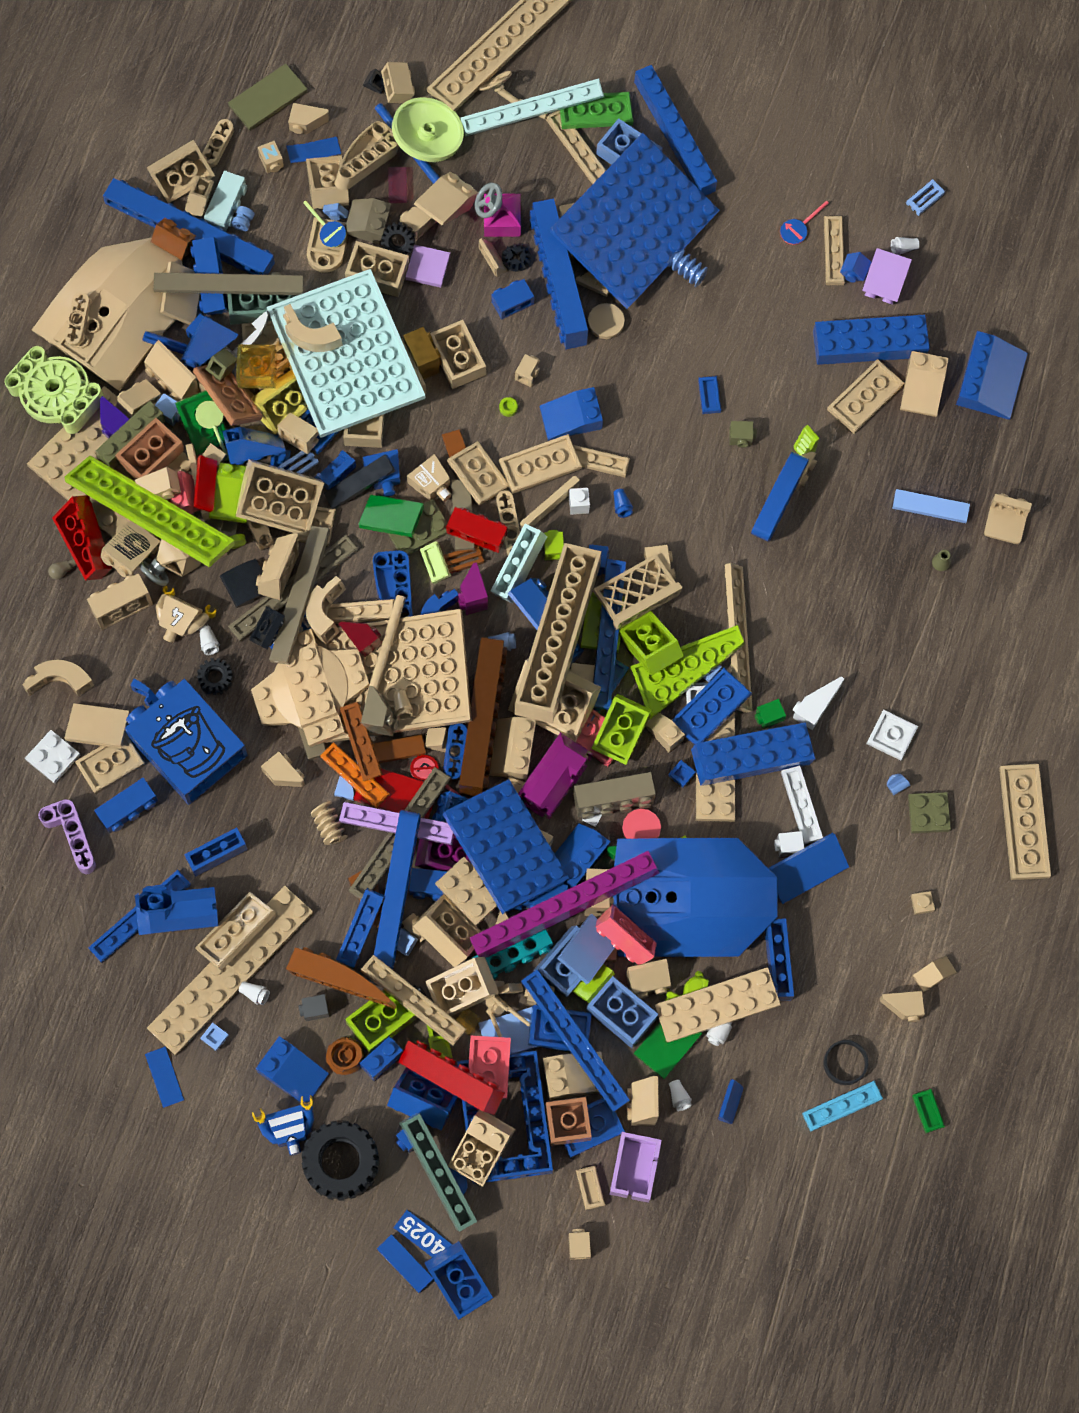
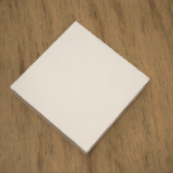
[867,709,918,760]

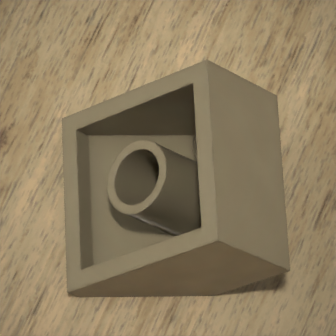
[345,198,391,244]
[361,686,398,736]

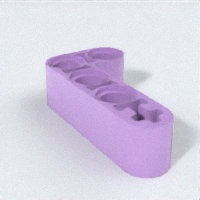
[38,800,96,874]

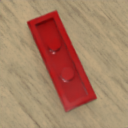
[194,455,217,512]

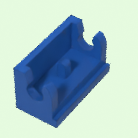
[315,450,356,490]

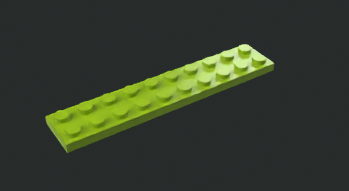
[64,456,235,567]

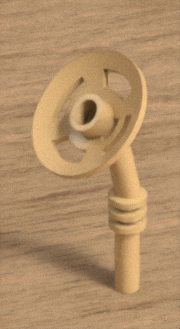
[479,71,548,119]

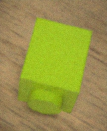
[544,530,564,560]

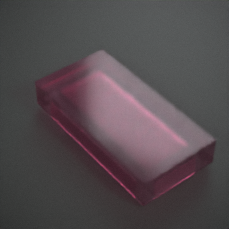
[388,167,407,203]

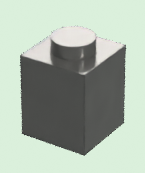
[299,994,329,1021]

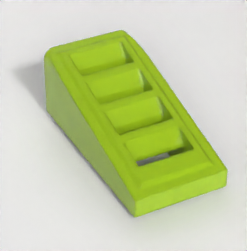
[794,425,819,455]

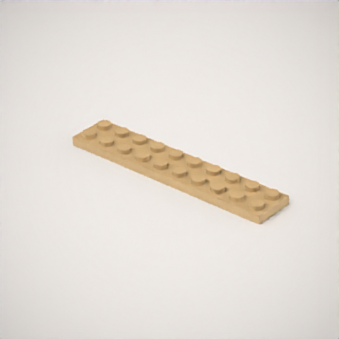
[427,0,572,111]
[147,886,313,1056]

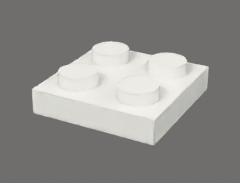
[25,730,80,784]

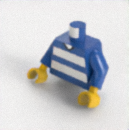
[252,1095,314,1156]

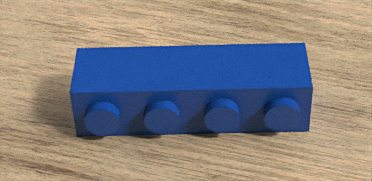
[190,237,229,316]
[765,918,794,1001]

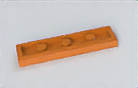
[320,742,389,808]

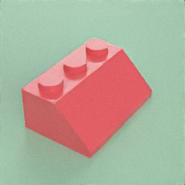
[595,904,656,965]

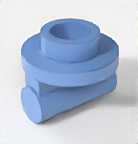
[887,774,910,795]

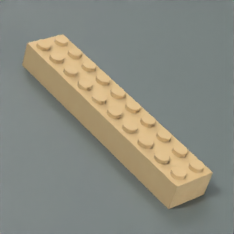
[515,543,601,724]

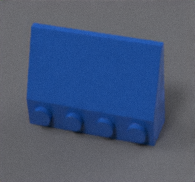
[956,331,1028,420]

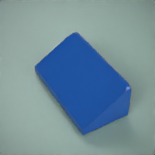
[718,1079,743,1124]

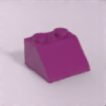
[458,562,488,615]

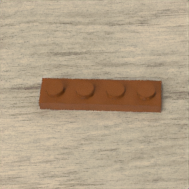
[340,701,383,781]

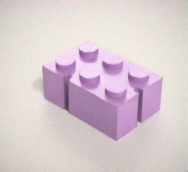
[609,1132,662,1203]

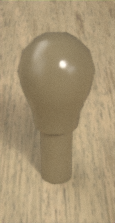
[48,559,77,580]

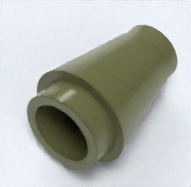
[932,550,951,571]

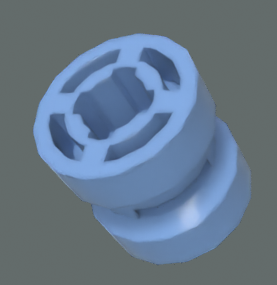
[231,206,255,231]

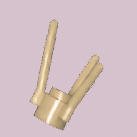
[486,994,531,1037]

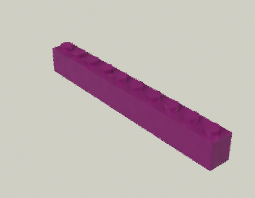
[470,851,659,958]

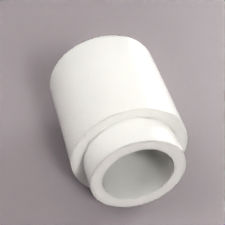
[706,1022,732,1046]

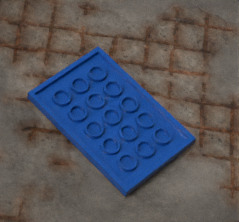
[442,779,569,915]

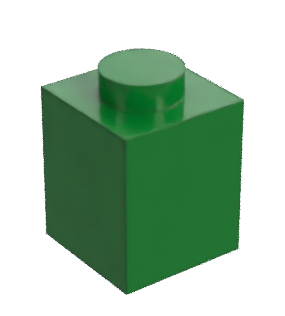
[755,699,786,729]

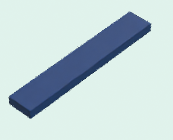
[88,870,191,963]

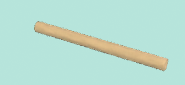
[364,595,406,705]

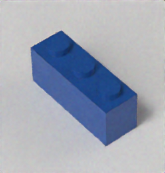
[94,778,158,833]
[184,827,248,877]

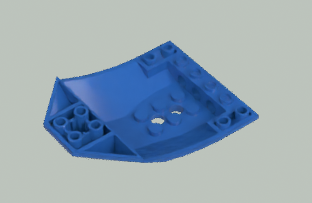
[613,838,778,957]

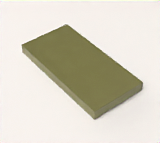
[228,64,308,131]

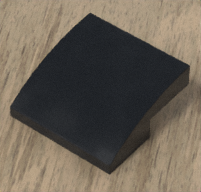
[220,558,264,608]

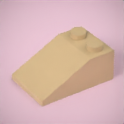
[306,155,349,209]
[414,172,478,225]
[900,351,948,417]
[543,1052,603,1101]
[627,1076,659,1126]

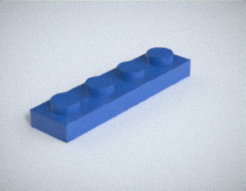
[336,888,384,968]

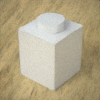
[569,488,590,515]
[774,831,804,857]

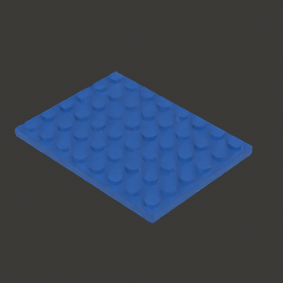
[548,133,720,309]

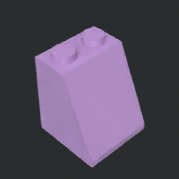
[862,248,912,304]

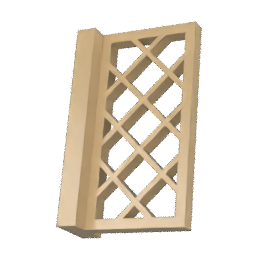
[593,554,682,630]

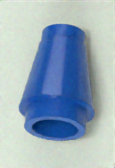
[613,489,633,518]

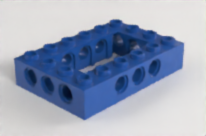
[457,1051,553,1184]

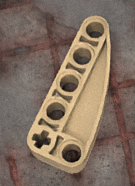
[335,121,399,190]

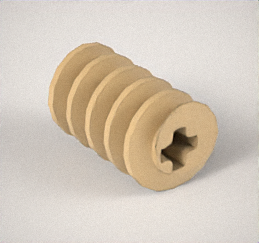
[311,801,348,845]

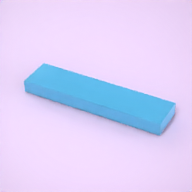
[802,1081,883,1132]

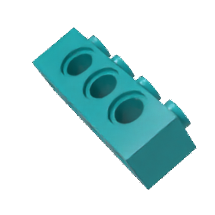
[472,929,553,980]

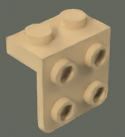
[984,494,1032,544]

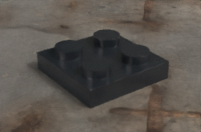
[249,606,285,650]

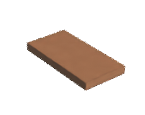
[193,365,263,426]

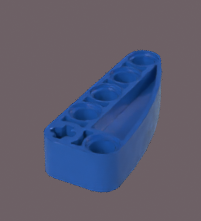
[751,451,809,542]
[373,551,413,618]

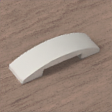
[225,310,270,356]

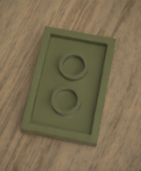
[387,499,448,555]

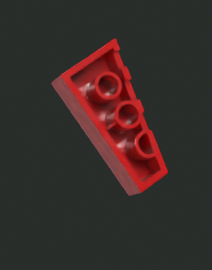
[52,495,112,581]

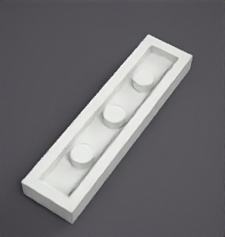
[781,766,823,844]

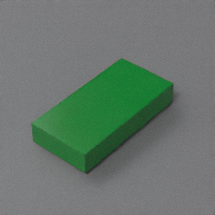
[912,1089,945,1134]

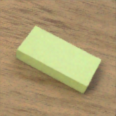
[420,541,451,584]

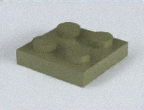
[908,792,951,833]

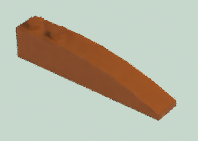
[286,947,397,1009]

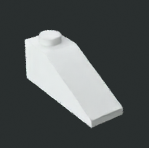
[793,677,844,730]

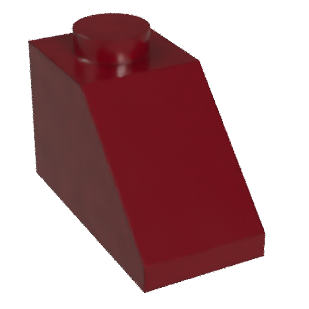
[339,622,382,657]

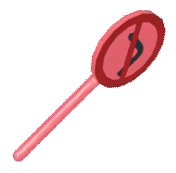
[410,755,460,795]

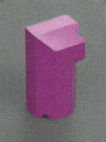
[518,732,593,819]

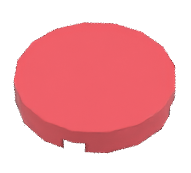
[622,809,661,839]

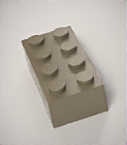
[573,772,656,819]

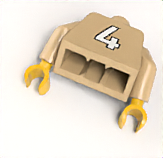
[156,586,216,643]

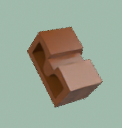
[151,218,196,260]

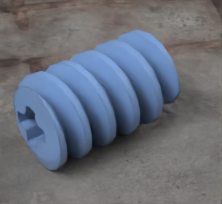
[667,249,708,287]

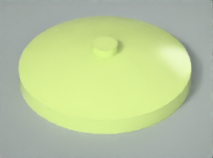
[392,97,464,162]

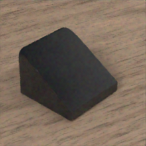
[363,69,385,94]

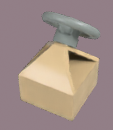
[139,539,201,586]

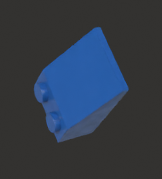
[539,387,603,441]
[256,1036,329,1103]
[425,1241,493,1320]

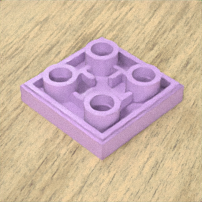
[406,245,450,288]

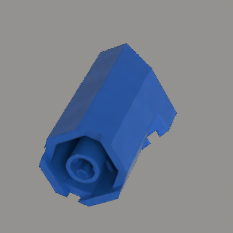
[135,885,218,935]

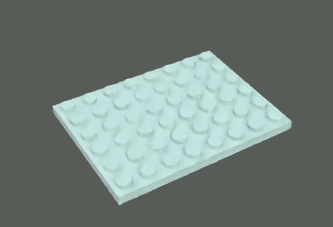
[267,269,426,438]

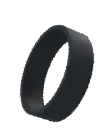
[823,1040,868,1085]

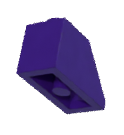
[100,396,129,439]

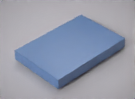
[557,914,615,984]

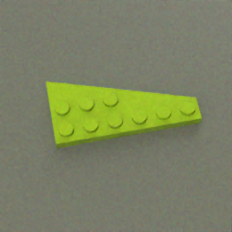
[631,625,745,719]

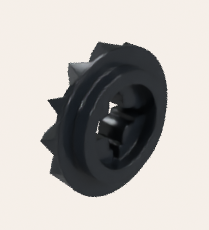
[502,243,531,272]

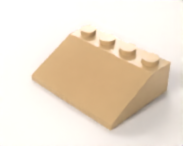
[236,459,324,537]
[508,658,601,742]

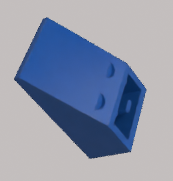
[222,427,286,465]

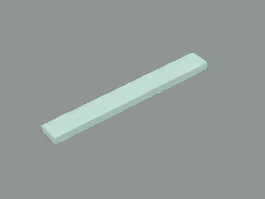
[461,79,604,136]

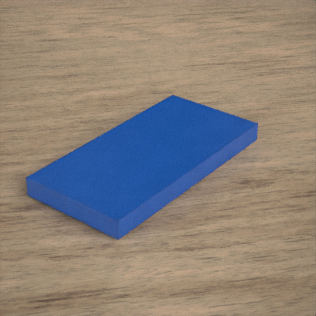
[672,668,752,745]
[769,833,849,904]

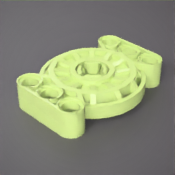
[4,346,105,434]

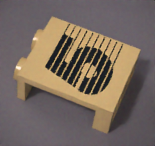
[100,520,161,577]

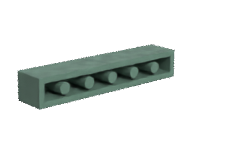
[400,1113,477,1232]

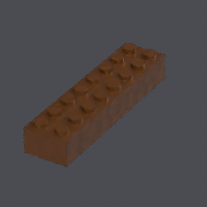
[459,638,507,797]

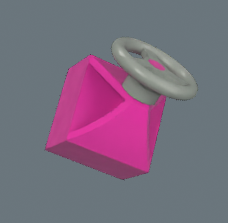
[475,183,521,237]

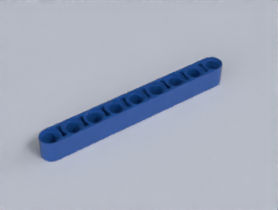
[369,810,421,984]

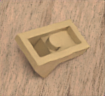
[424,727,461,755]

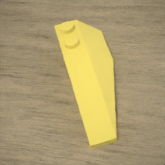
[250,369,307,434]

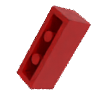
[446,507,508,553]

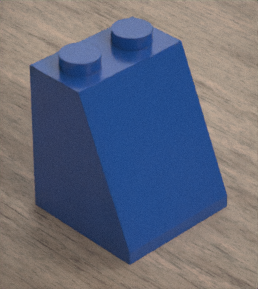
[180,316,238,371]

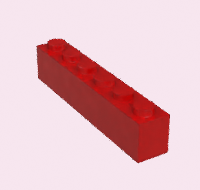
[398,1040,505,1115]

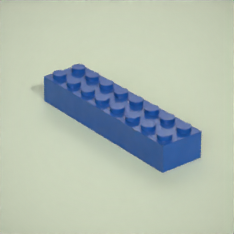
[529,198,588,350]

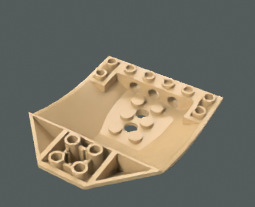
[32,238,183,391]

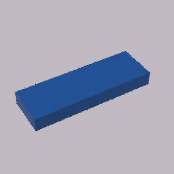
[377,1234,433,1293]

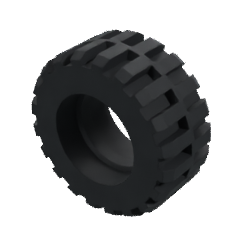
[302,1120,379,1201]

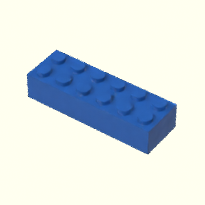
[813,315,929,365]
[691,722,815,786]

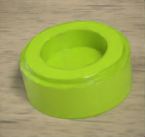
[499,397,518,417]
[230,534,246,549]

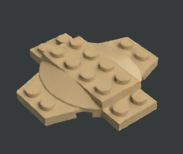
[251,629,370,747]

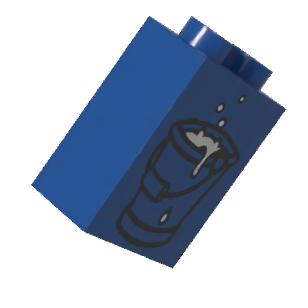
[125,679,248,805]

